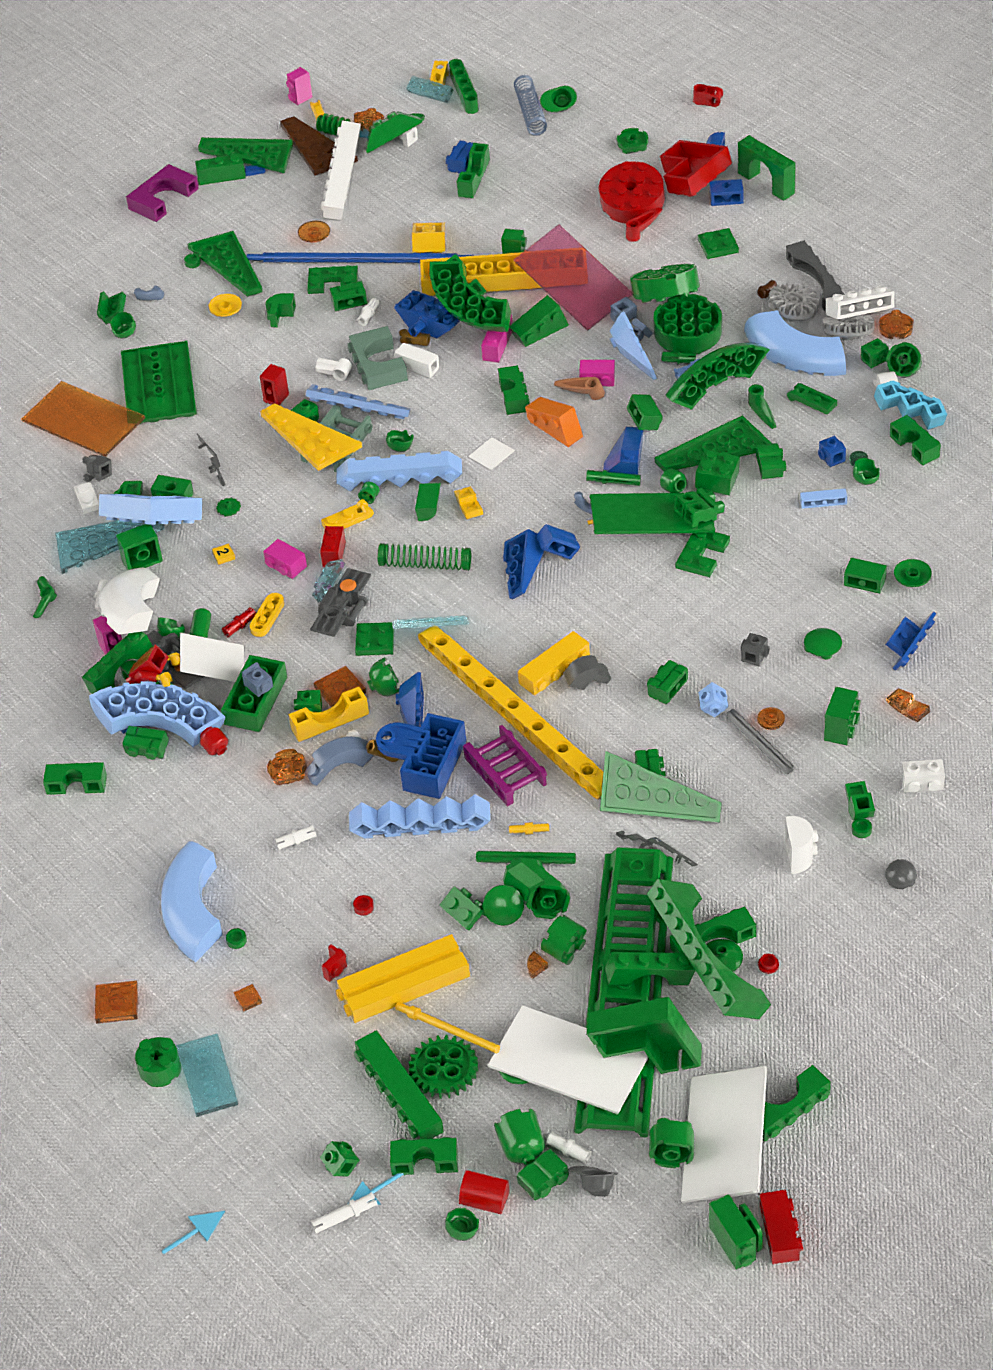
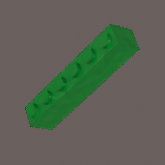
[354,1030,444,1140]

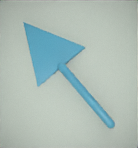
[348,1173,404,1205]
[162,1211,225,1254]

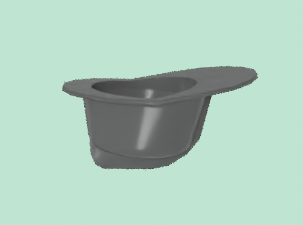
[569,1166,618,1197]

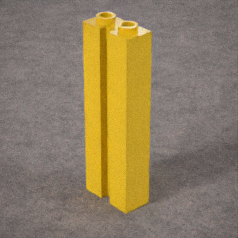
[335,934,470,1023]

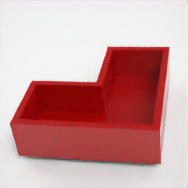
[660,140,732,197]

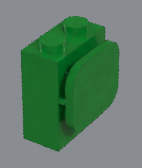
[709,1194,763,1269]

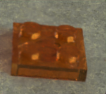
[314,666,366,707]
[95,980,138,1024]

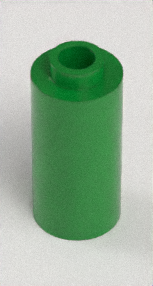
[189,608,212,638]

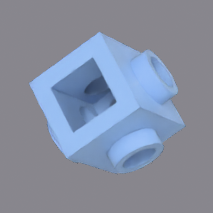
[698,682,728,717]

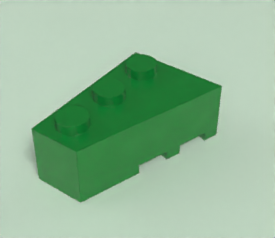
[509,295,569,347]

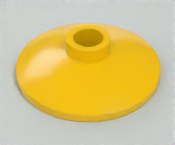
[209,294,242,317]

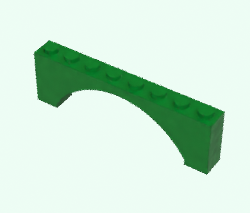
[647,879,771,1019]

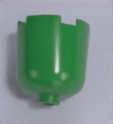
[494,1109,545,1166]

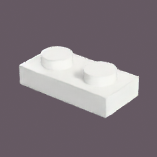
[74,482,99,514]

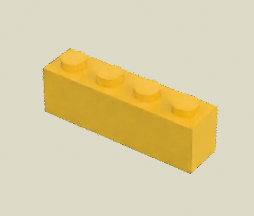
[518,631,590,696]

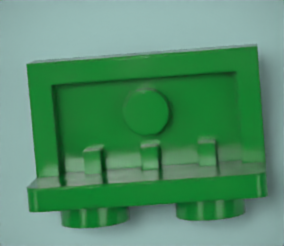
[97,291,126,324]
[439,886,486,931]

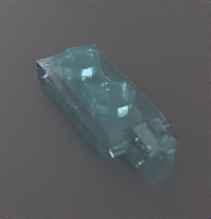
[312,559,345,603]

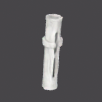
[311,1192,378,1234]

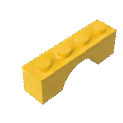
[288,686,369,742]

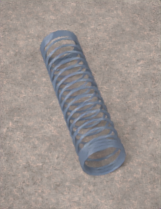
[513,75,547,136]

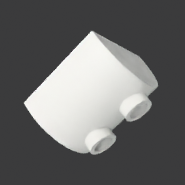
[785,816,818,874]

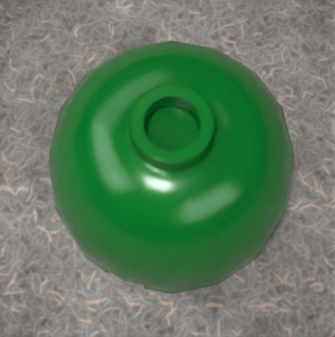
[886,342,922,378]
[367,657,399,696]

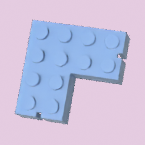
[99,494,202,524]

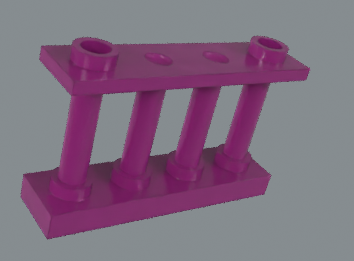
[463,725,547,807]

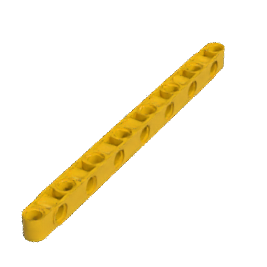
[418,625,603,799]

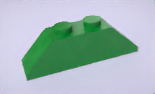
[365,111,422,153]

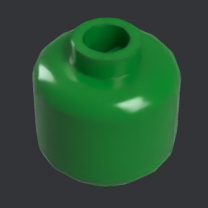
[660,468,687,493]

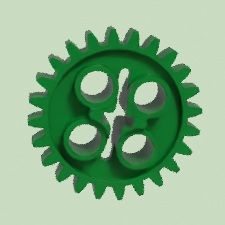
[408,1035,479,1099]

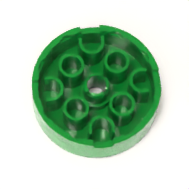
[630,264,700,303]
[653,294,722,354]

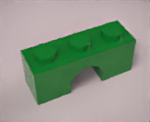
[498,365,530,415]
[889,415,941,466]
[43,762,107,795]
[390,1137,458,1176]

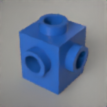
[818,436,846,467]

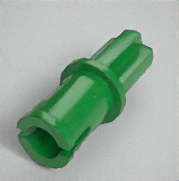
[661,351,696,365]

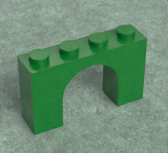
[738,135,795,201]

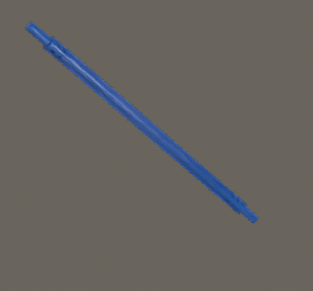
[247,252,474,263]

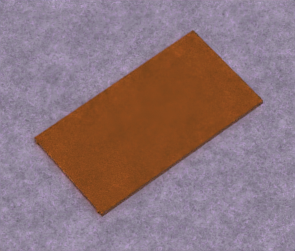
[21,381,145,457]

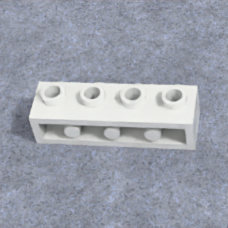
[826,285,894,320]

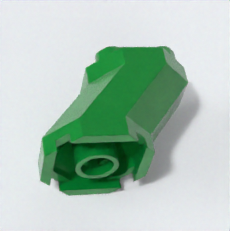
[503,858,570,919]

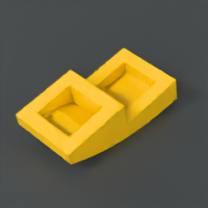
[454,486,483,520]

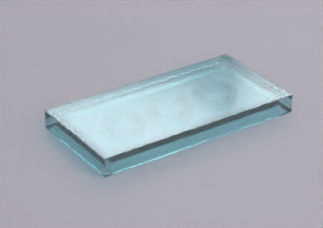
[392,615,470,629]
[177,1033,238,1117]

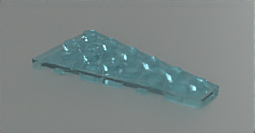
[55,519,165,574]

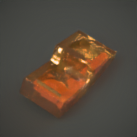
[886,688,930,722]

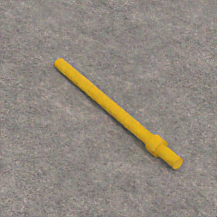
[395,1002,500,1053]

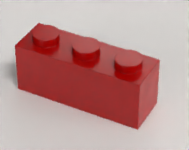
[759,1190,803,1264]

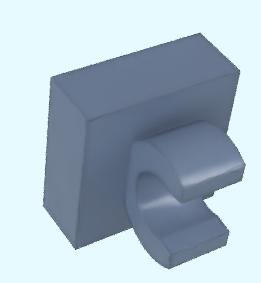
[631,318,653,341]

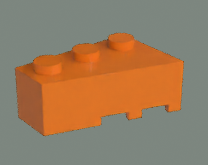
[525,397,583,447]

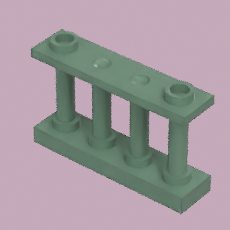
[300,405,373,473]

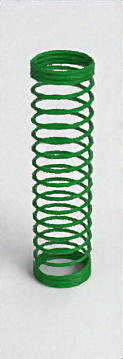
[377,543,472,571]

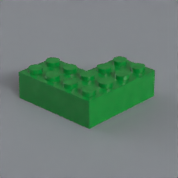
[586,997,702,1074]

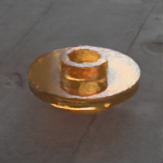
[757,707,785,730]

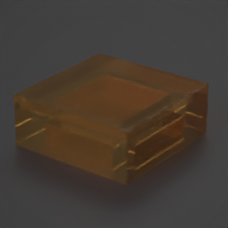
[234,984,262,1012]

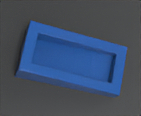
[245,166,265,176]

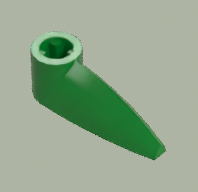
[748,384,777,429]

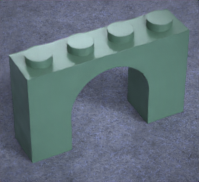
[347,326,408,390]

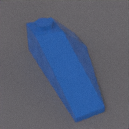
[603,427,644,475]
[503,529,544,600]
[396,672,424,727]

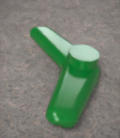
[33,576,57,619]

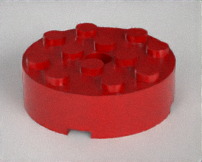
[599,161,665,224]

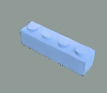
[800,488,847,509]

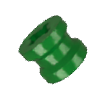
[358,481,380,504]

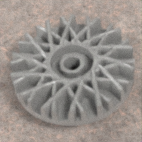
[768,283,819,320]
[823,314,875,340]

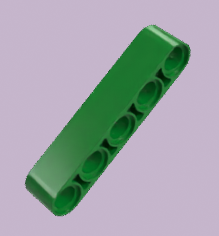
[449,59,479,114]

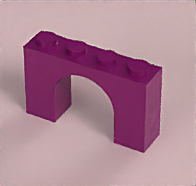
[126,164,199,222]

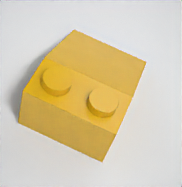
[412,222,445,253]

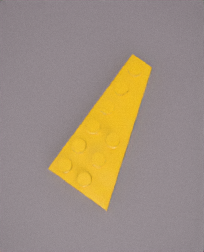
[260,403,362,471]

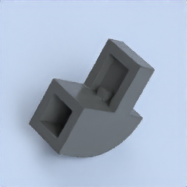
[563,655,611,690]

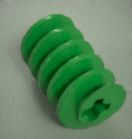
[316,113,351,136]

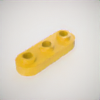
[250,593,285,637]

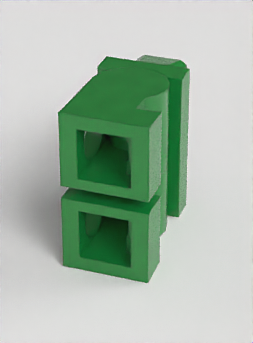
[674,488,725,528]

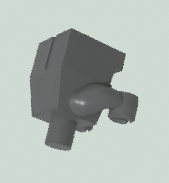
[82,455,112,482]

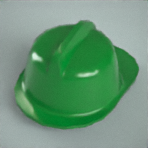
[540,85,577,112]

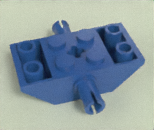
[394,290,460,339]

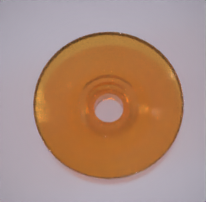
[298,220,330,242]

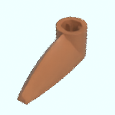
[554,377,605,400]

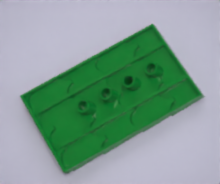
[121,340,197,425]

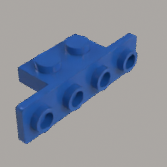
[885,611,937,671]

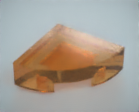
[527,951,548,979]

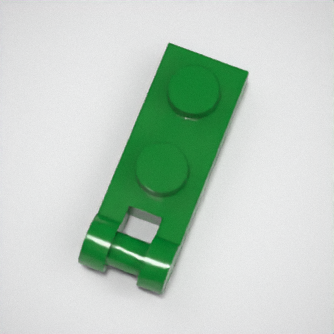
[787,383,837,415]

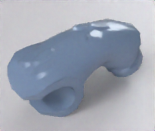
[134,286,164,301]
[574,491,592,514]

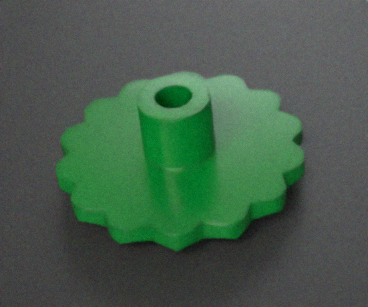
[216,497,241,517]

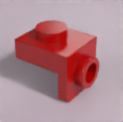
[322,944,347,982]

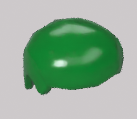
[110,312,136,339]
[386,430,414,452]
[852,458,880,485]
[157,617,185,638]
[445,1208,479,1241]

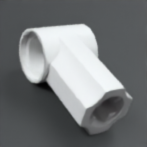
[315,358,352,381]

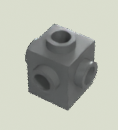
[741,633,770,666]

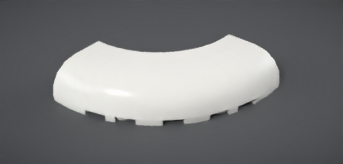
[98,567,160,635]

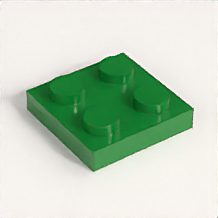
[698,228,739,259]
[355,622,395,656]

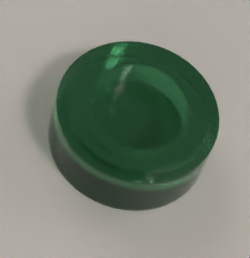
[850,451,868,466]

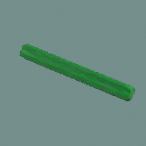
[476,851,576,864]

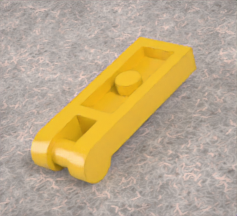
[321,499,374,529]

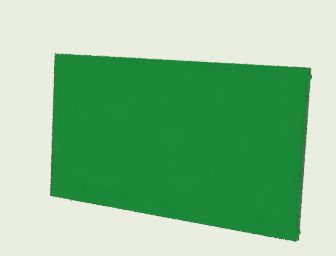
[589,493,716,534]

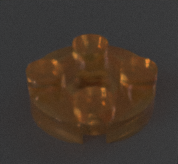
[354,108,384,132]
[879,310,914,339]
[267,749,307,785]

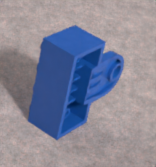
[376,713,467,799]

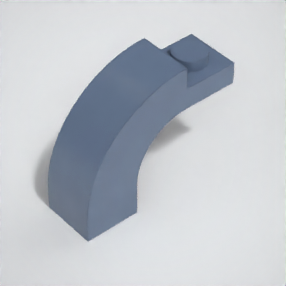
[304,736,374,786]

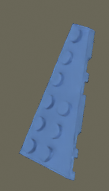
[306,384,411,419]

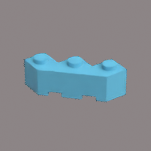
[874,380,947,430]

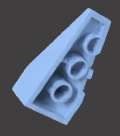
[610,312,657,380]

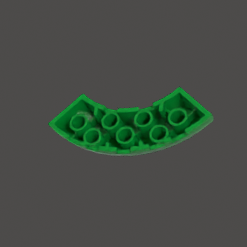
[429,260,511,332]
[666,343,770,410]

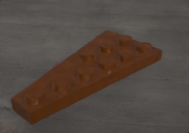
[280,116,358,176]

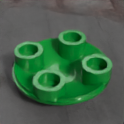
[804,628,842,660]
[483,885,524,926]

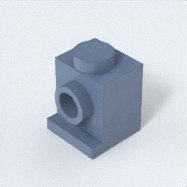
[610,297,637,322]
[242,662,273,697]

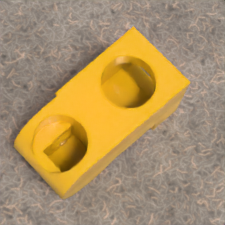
[430,61,449,87]

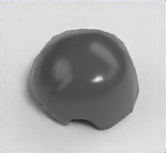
[885,859,917,889]

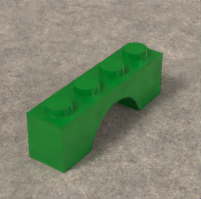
[457,143,490,198]
[81,632,153,694]
[670,906,756,953]
[605,952,695,986]
[763,1065,831,1142]

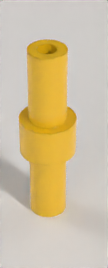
[509,822,549,835]

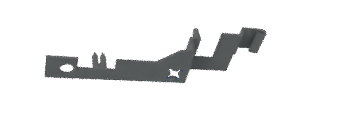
[197,433,226,486]
[616,830,698,867]

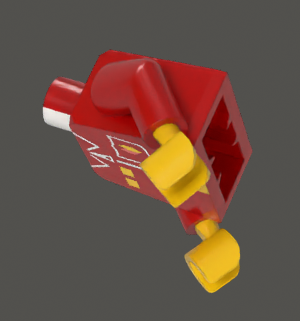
[126,644,180,687]

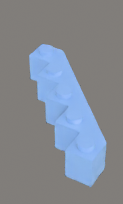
[336,451,462,492]
[349,794,491,839]

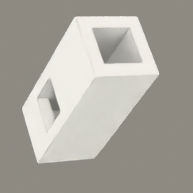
[394,343,439,378]

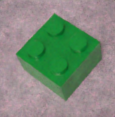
[695,450,740,496]
[116,524,163,570]
[824,686,861,746]

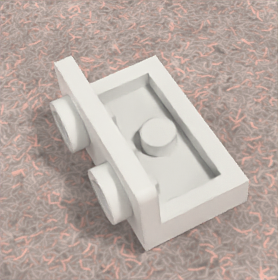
[902,759,945,793]

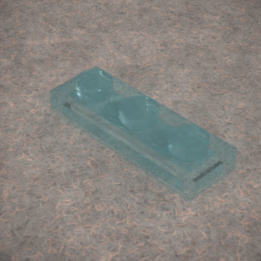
[406,76,453,103]

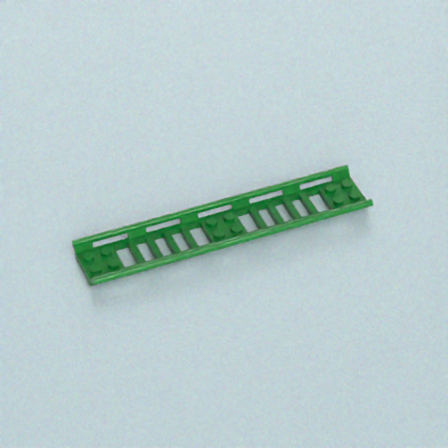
[574,847,673,1138]

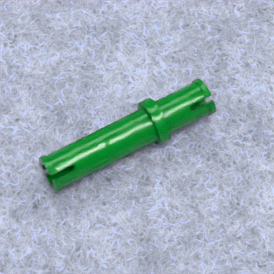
[586,470,641,486]

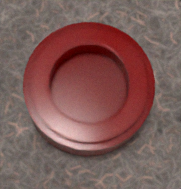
[353,895,374,916]

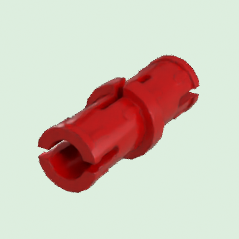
[222,607,256,638]

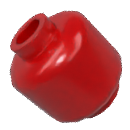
[200,727,229,756]

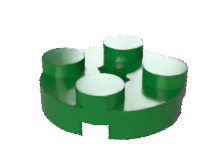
[617,128,648,154]

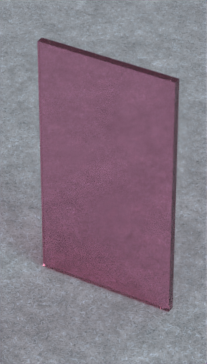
[514,224,633,331]

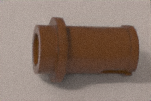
[757,280,777,298]

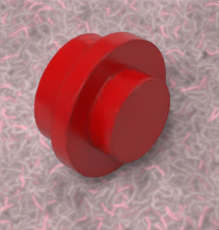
[758,953,779,974]

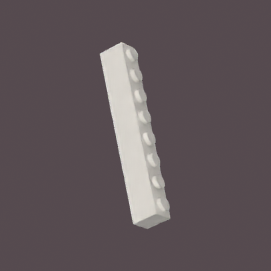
[321,121,361,221]

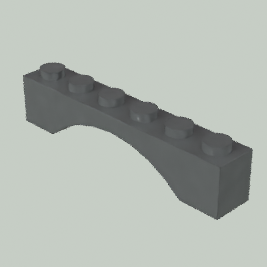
[786,240,844,313]

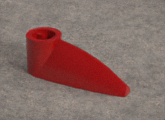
[626,207,663,242]

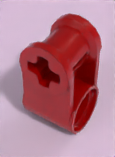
[693,84,724,107]

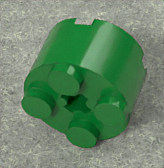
[541,915,587,965]
[135,1037,181,1087]
[649,1118,694,1168]

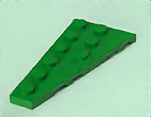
[187,231,263,297]

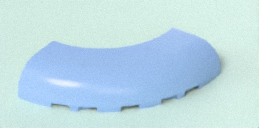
[744,310,846,376]
[89,681,225,747]
[161,841,223,962]

